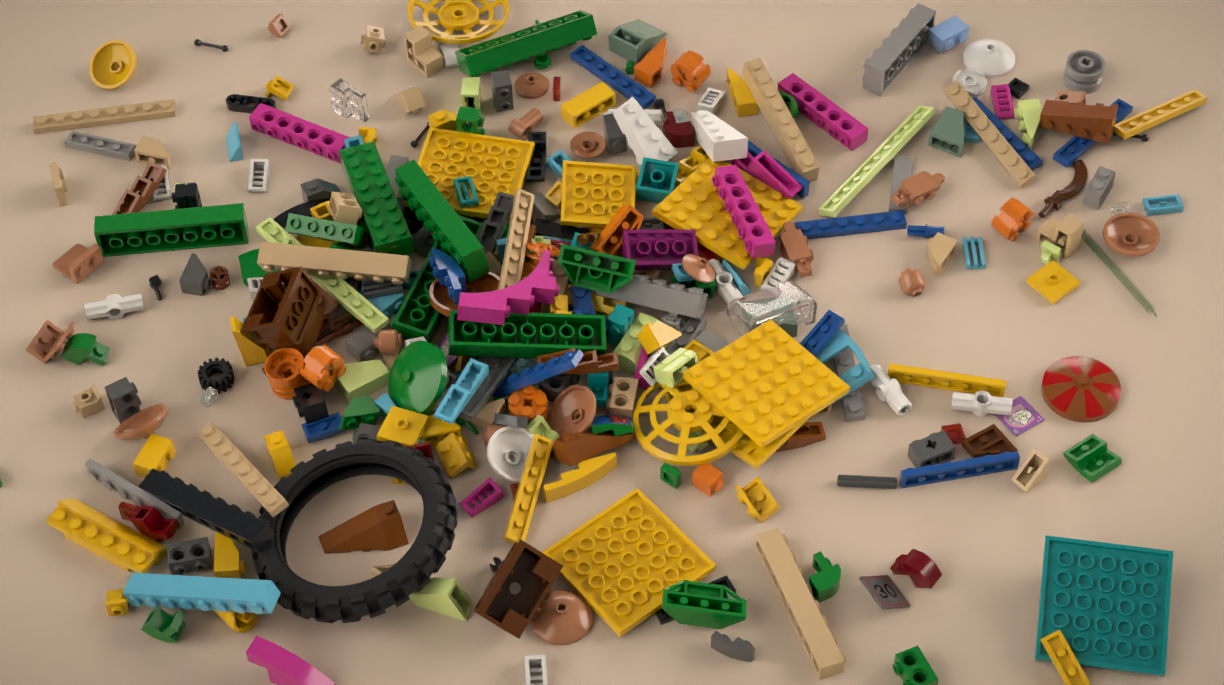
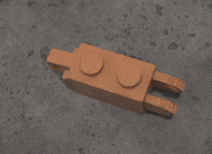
[891,171,945,208]
[780,221,814,278]

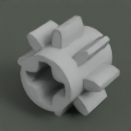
[661,312,685,332]

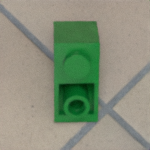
[339,395,380,431]

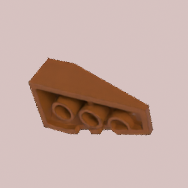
[550,431,637,467]
[319,500,409,554]

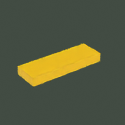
[1040,630,1091,685]

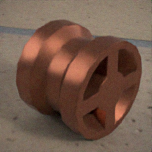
[210,266,230,290]

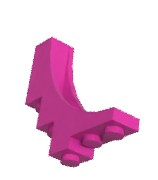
[457,250,559,325]

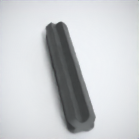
[837,474,897,489]

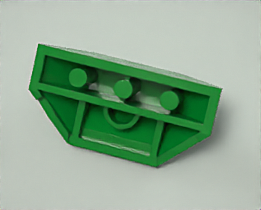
[558,244,636,294]
[662,580,747,629]

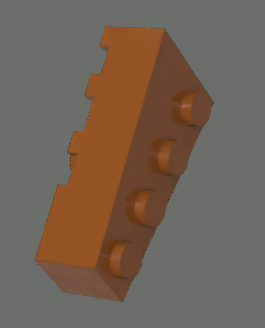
[1039,100,1118,144]

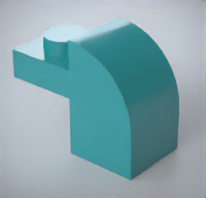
[588,371,609,407]

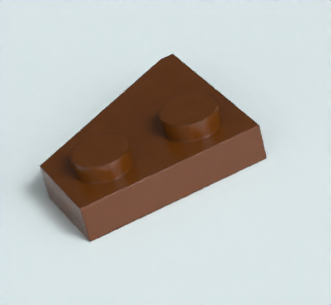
[961,424,1018,458]

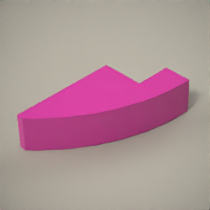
[731,150,803,199]
[246,635,336,685]

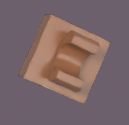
[267,14,291,38]

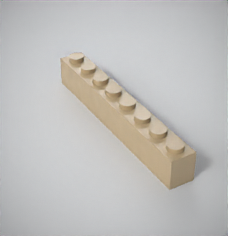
[742,58,820,182]
[257,241,412,285]
[755,528,846,680]

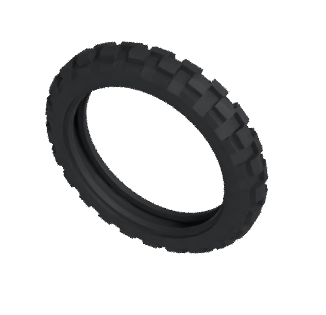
[251,439,458,623]

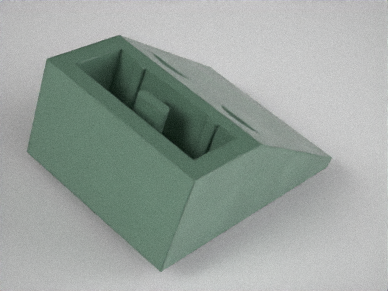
[609,19,667,63]

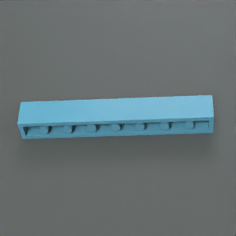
[123,573,281,614]

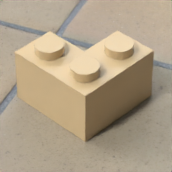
[404,25,444,78]
[1036,213,1085,259]

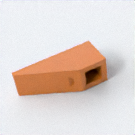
[634,38,667,88]

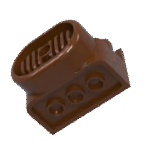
[241,266,324,356]
[473,539,563,639]

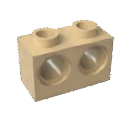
[328,191,362,225]
[606,376,639,418]

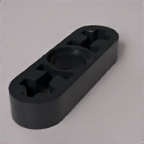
[226,94,276,114]

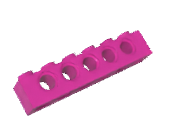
[778,73,868,151]
[249,103,350,163]
[712,165,776,259]

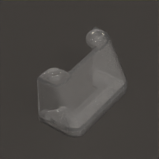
[727,281,817,337]

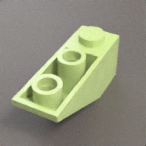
[1014,99,1042,149]

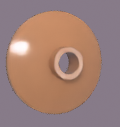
[514,73,549,99]
[570,131,606,159]
[682,254,715,283]

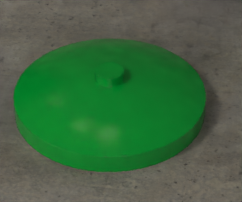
[388,341,447,415]

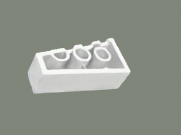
[613,97,678,165]

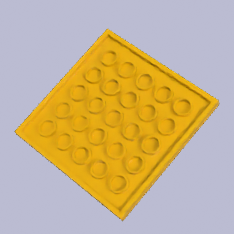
[404,127,535,222]
[652,157,803,270]
[683,319,850,448]
[542,488,716,637]

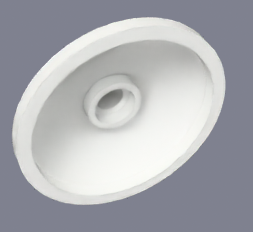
[963,39,1015,78]
[487,426,534,483]

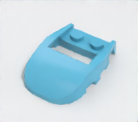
[816,330,875,402]

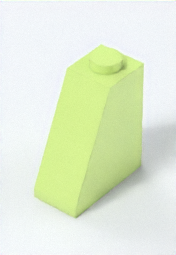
[461,77,481,109]
[335,359,390,403]
[409,577,474,621]

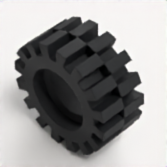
[198,358,235,394]

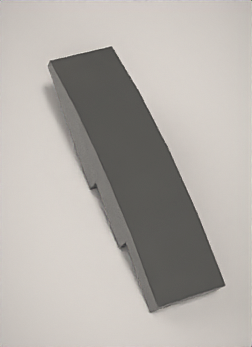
[477,191,514,254]

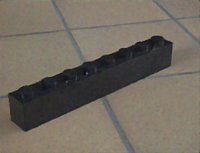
[138,469,275,553]

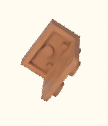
[52,244,104,284]
[26,320,75,363]

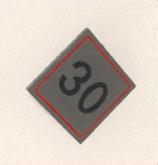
[859,575,911,610]

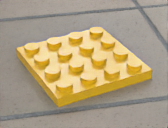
[560,160,636,228]

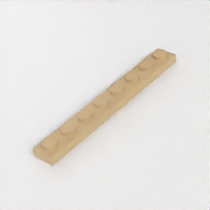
[942,80,1037,189]
[33,99,176,134]
[498,188,535,290]
[197,422,289,518]

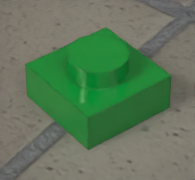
[660,462,681,489]

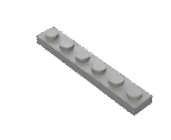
[833,324,866,422]
[85,458,185,530]

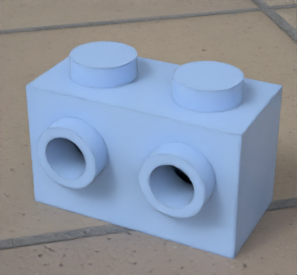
[928,15,969,53]

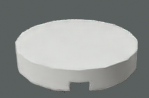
[952,69,987,97]

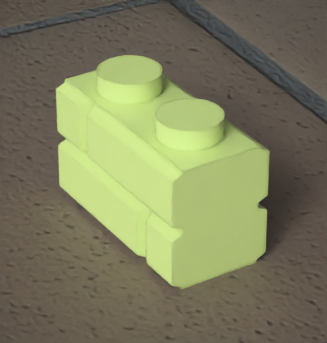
[653,347,699,388]

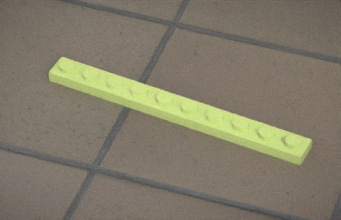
[818,105,935,218]
[255,217,390,334]

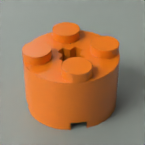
[671,51,711,93]
[991,198,1034,242]
[300,344,346,391]
[508,385,548,429]

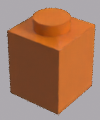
[692,463,724,497]

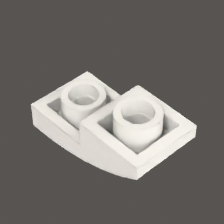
[438,37,459,68]

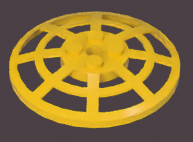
[407,0,509,44]
[633,380,746,466]

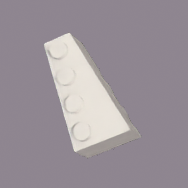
[691,110,748,162]

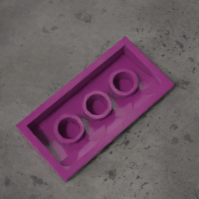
[622,229,699,270]

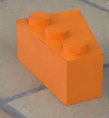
[589,204,644,257]

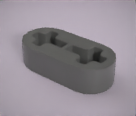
[494,413,528,428]

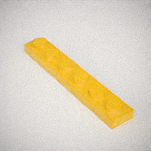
[1114,89,1207,140]
[888,363,1006,397]
[503,433,554,544]

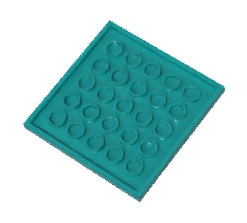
[1034,535,1173,677]

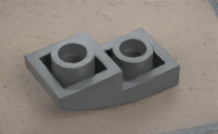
[711,631,755,662]

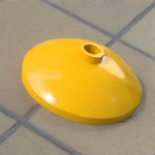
[89,40,137,90]

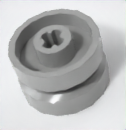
[1063,50,1105,94]

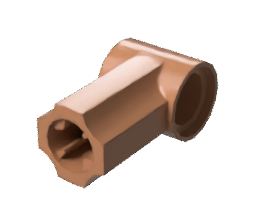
[508,108,543,140]

